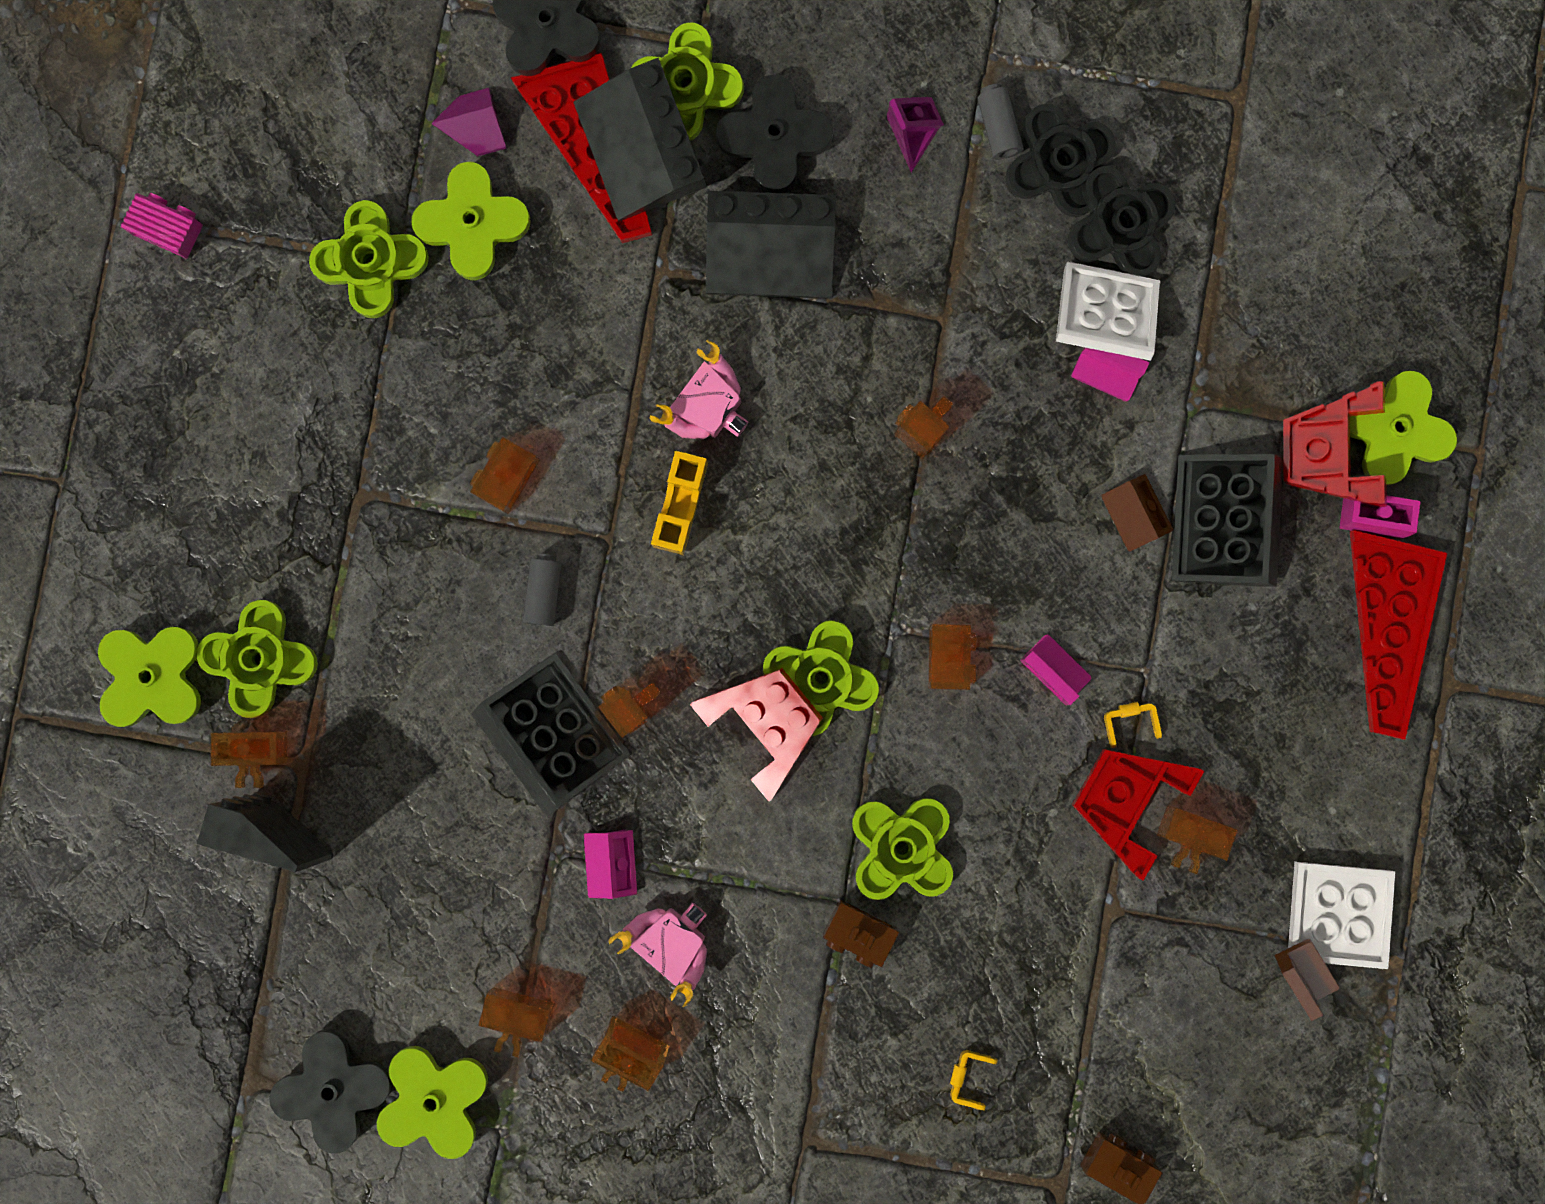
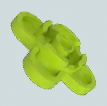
[631,23,744,141]
[411,162,530,280]
[309,200,428,318]
[1350,371,1457,486]
[196,600,318,718]
[763,620,879,736]
[98,627,201,727]
[852,798,953,900]
[377,1046,488,1159]

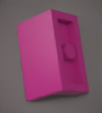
[1071,347,1150,402]
[1020,634,1091,705]
[584,830,637,899]

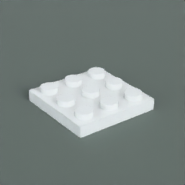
[1056,262,1160,361]
[1288,861,1395,969]

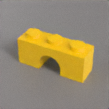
[651,451,708,555]

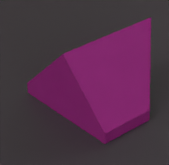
[431,88,507,157]
[887,97,944,173]

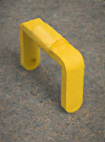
[1104,702,1162,748]
[950,1050,998,1110]

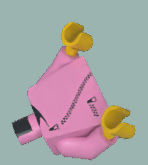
[650,340,749,439]
[608,903,707,1007]

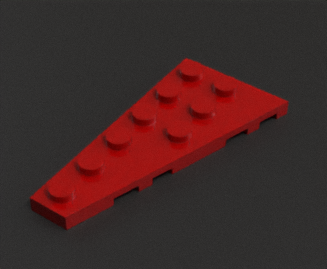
[511,53,652,243]
[1350,530,1447,740]

